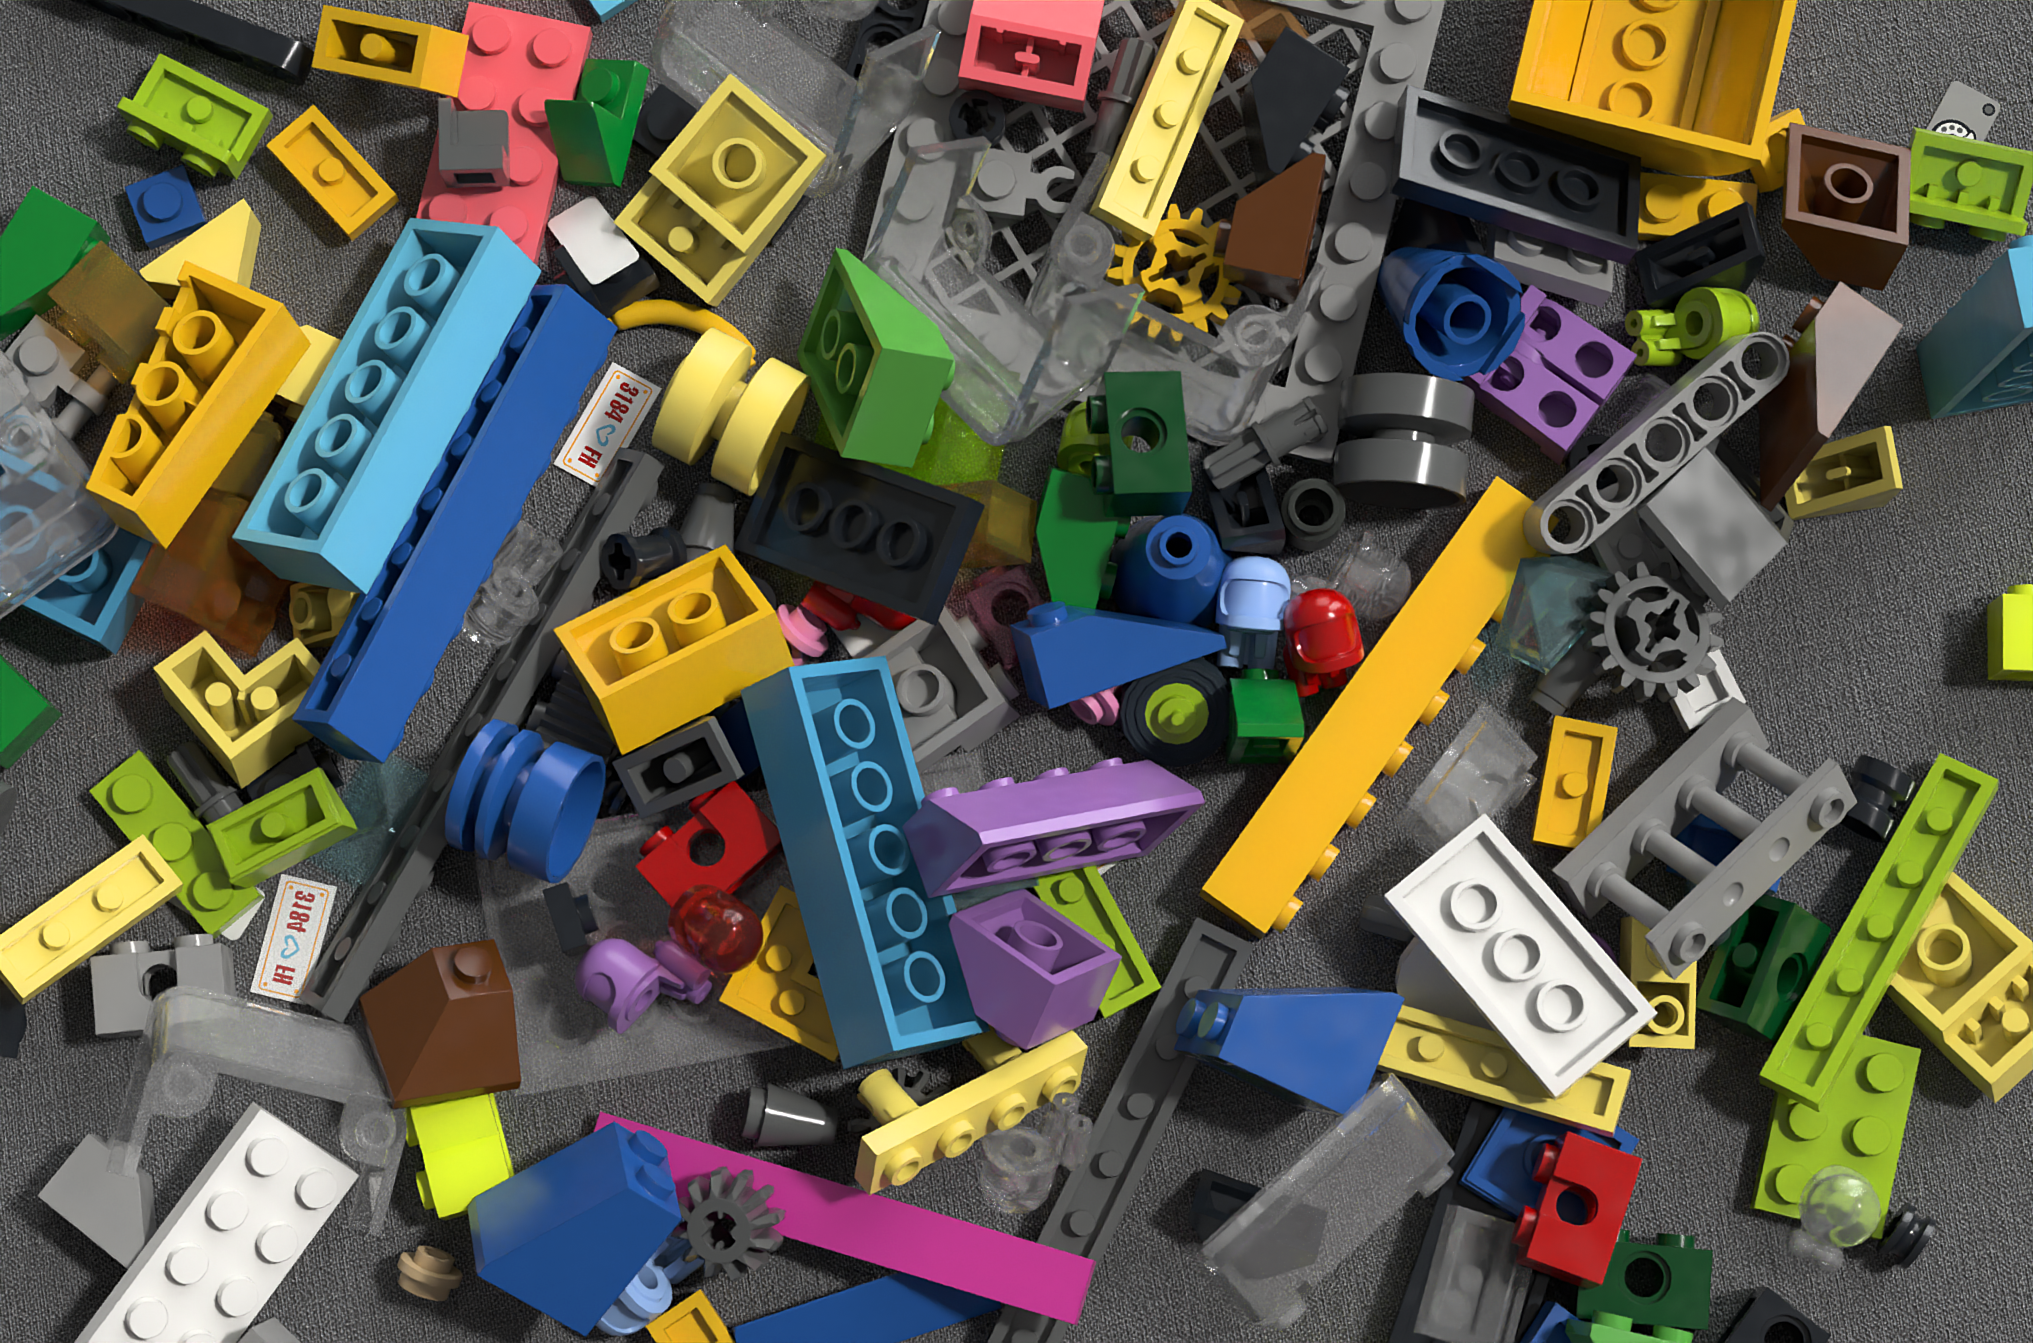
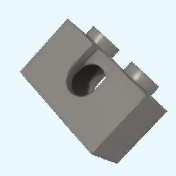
[90,934,238,1039]

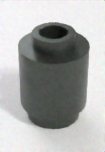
[1280,478,1345,551]

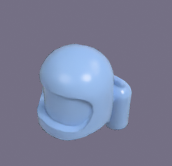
[1215,556,1291,669]
[595,1218,705,1336]

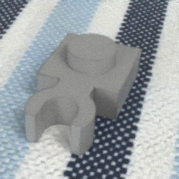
[961,146,1075,221]

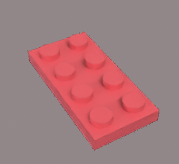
[416,2,593,265]

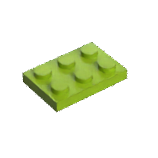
[1750,1035,1921,1240]

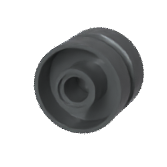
[1332,372,1475,510]

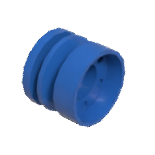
[445,719,606,883]

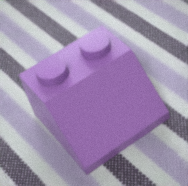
[949,887,1122,1050]

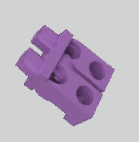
[1462,284,1637,465]

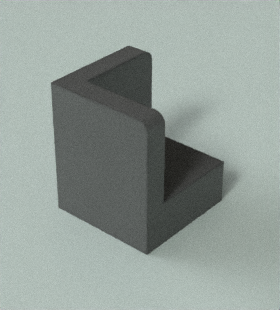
[438,98,510,188]

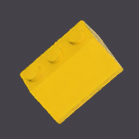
[553,544,795,755]

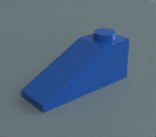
[1009,601,1227,709]

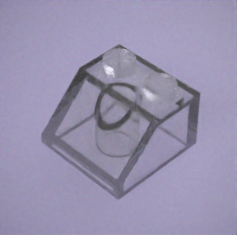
[1394,701,1538,852]

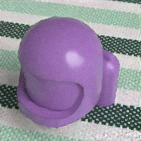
[575,938,712,1034]

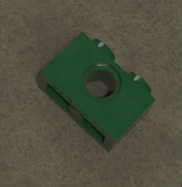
[1086,371,1192,517]
[1696,894,1831,1045]
[1568,1229,1713,1330]

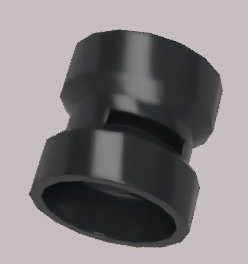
[1840,755,1917,843]

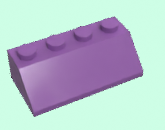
[902,758,1205,898]

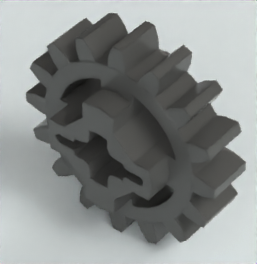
[1581,562,1724,703]

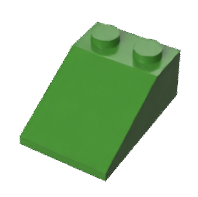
[796,248,955,468]

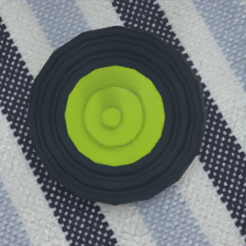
[1119,657,1230,767]

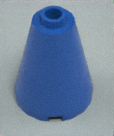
[1377,247,1525,381]
[1110,513,1233,627]

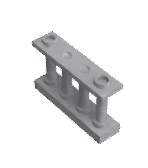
[1552,697,1857,980]

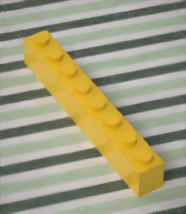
[1199,476,1559,940]

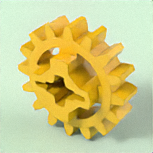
[1106,204,1242,345]

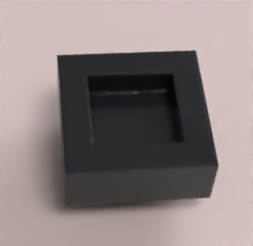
[542,882,599,958]

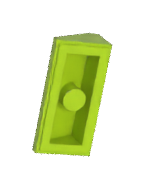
[206,767,358,888]

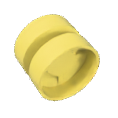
[652,327,811,496]

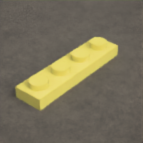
[1090,0,1244,242]
[1376,1005,1631,1138]

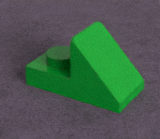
[544,59,650,188]

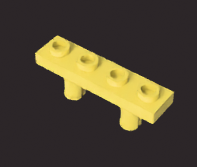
[854,1024,1088,1196]

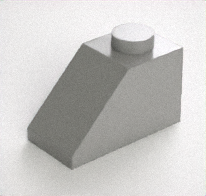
[37,1133,156,1269]

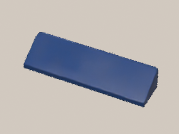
[732,1272,1002,1343]

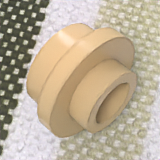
[397,1246,463,1301]

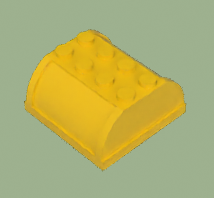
[1508,0,1797,176]

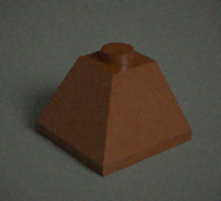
[1781,122,1911,291]
[1213,152,1326,305]
[358,939,521,1109]

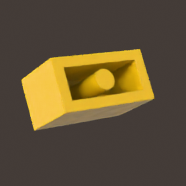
[312,5,469,97]

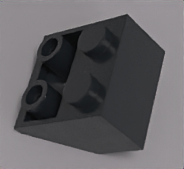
[1239,26,1350,188]

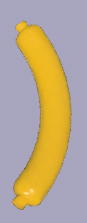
[608,299,756,369]

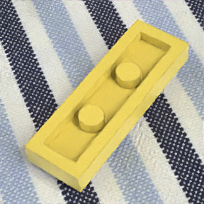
[0,834,183,1005]

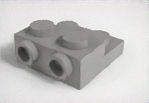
[863,605,1020,774]

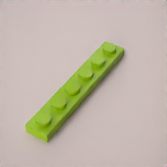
[1759,753,1999,1112]

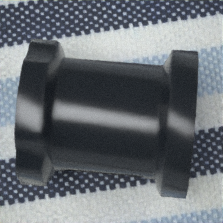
[601,526,687,590]

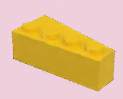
[85,260,311,549]

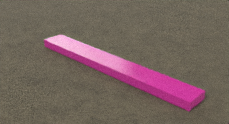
[594,1111,1096,1326]

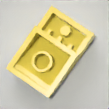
[613,73,828,307]
[1886,872,2033,1103]

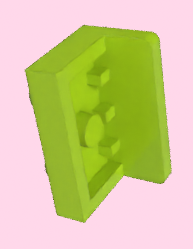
[116,53,273,180]
[1908,127,2033,242]

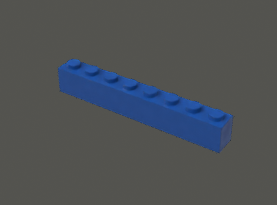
[292,284,618,764]

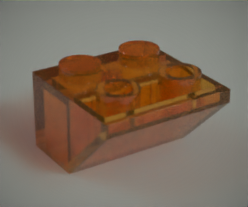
[129,487,294,658]

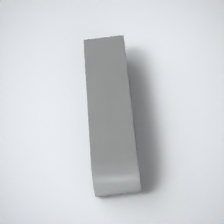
[1523,332,1790,554]

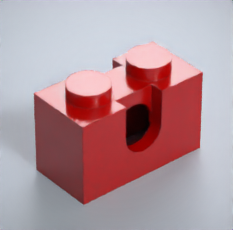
[635,781,783,931]
[1511,1131,1643,1290]

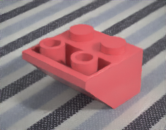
[958,0,1105,113]

